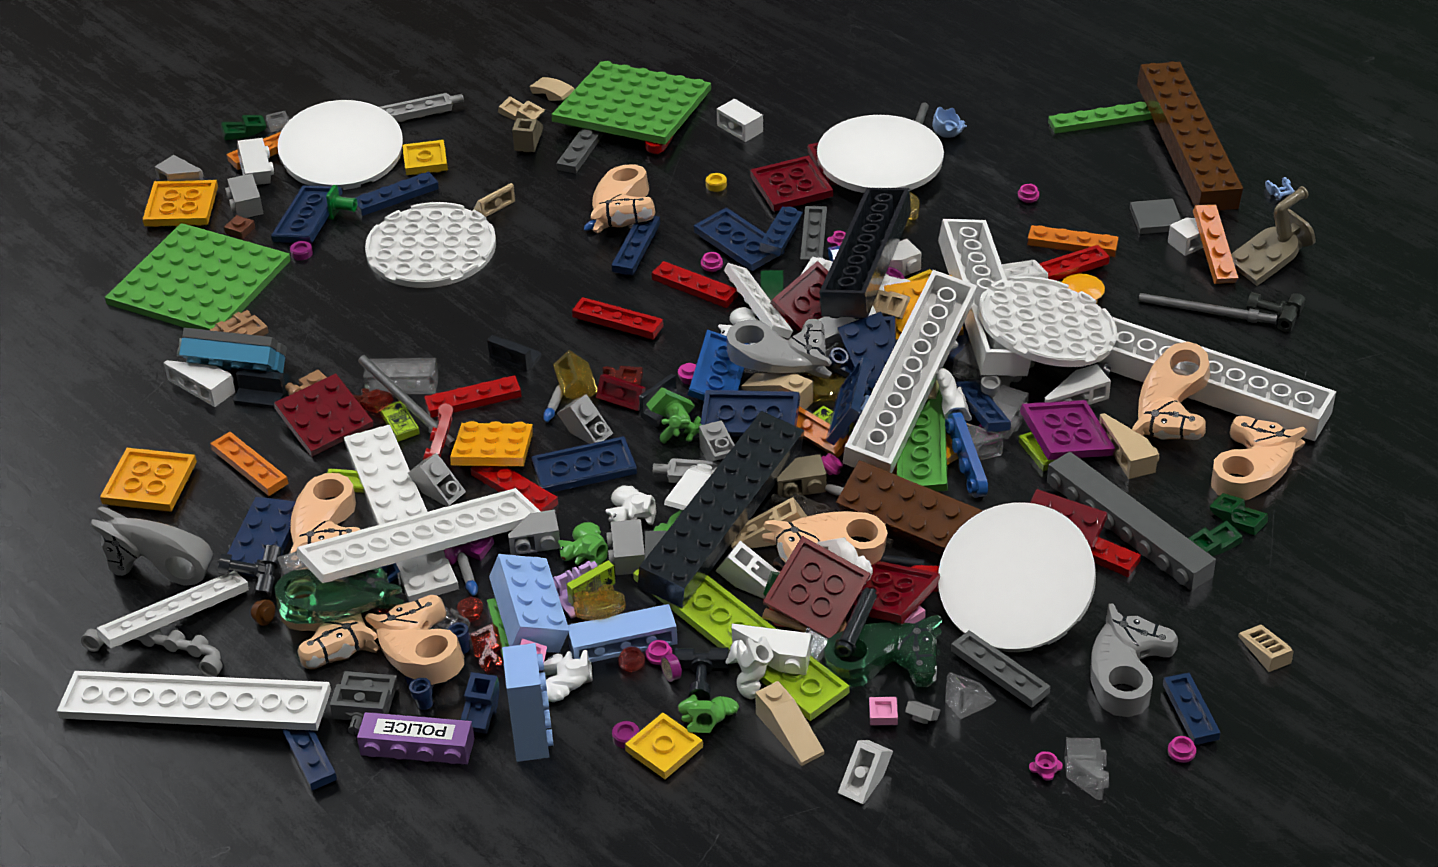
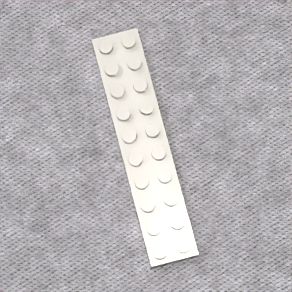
[344,425,459,602]
[296,488,541,583]
[57,671,331,731]

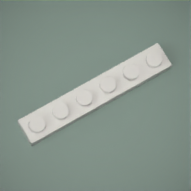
[724,263,793,339]
[97,571,249,648]

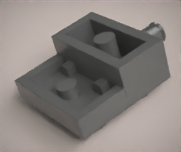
[330,671,398,735]

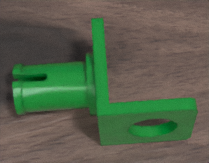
[326,185,358,220]

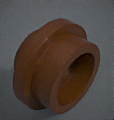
[251,600,275,626]

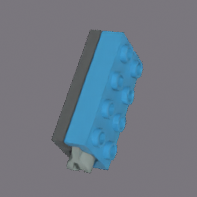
[177,328,287,373]

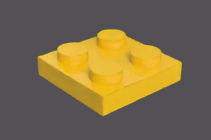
[402,140,448,175]
[625,713,703,779]

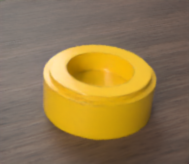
[706,173,727,192]

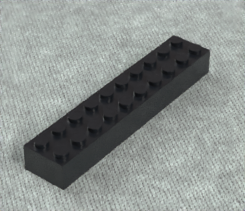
[819,187,911,319]
[637,411,804,608]

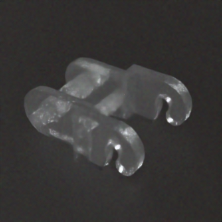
[431,608,470,630]

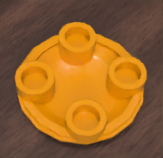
[1062,274,1105,304]

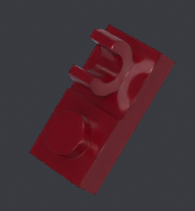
[596,374,646,411]

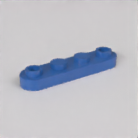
[945,412,988,498]

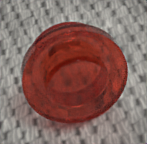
[457,597,483,621]
[618,647,645,671]

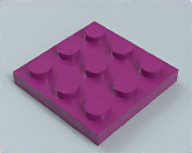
[1020,400,1115,460]

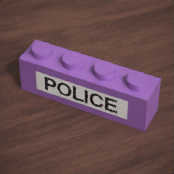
[357,712,474,764]

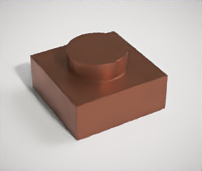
[224,215,255,239]

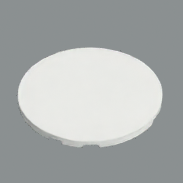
[278,100,403,190]
[817,115,944,193]
[365,202,496,288]
[978,276,1117,367]
[938,503,1096,652]

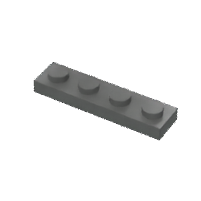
[556,128,605,174]
[800,206,827,266]
[951,630,1050,708]

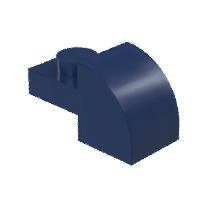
[461,672,499,734]

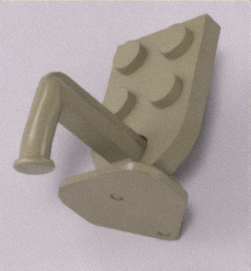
[1231,186,1316,286]

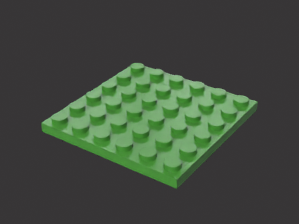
[552,61,711,145]
[105,223,291,330]

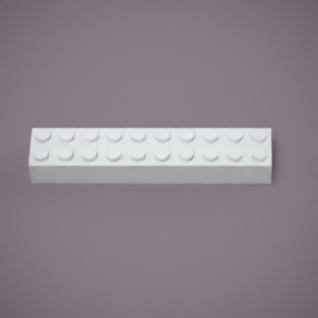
[938,219,1031,377]
[843,270,977,473]
[1099,317,1336,441]

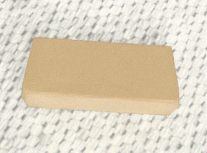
[473,183,515,217]

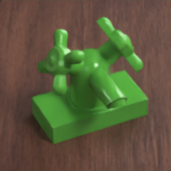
[646,387,702,444]

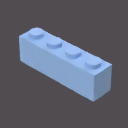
[568,604,677,662]

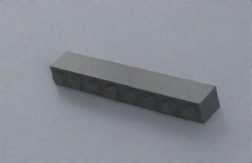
[1047,452,1216,592]

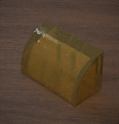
[553,350,597,399]

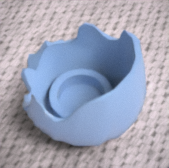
[932,107,967,138]

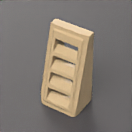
[1238,625,1294,672]

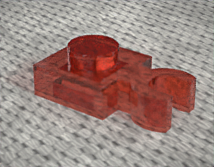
[603,366,643,385]
[353,388,394,413]
[470,623,502,673]

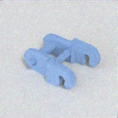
[1265,177,1295,200]

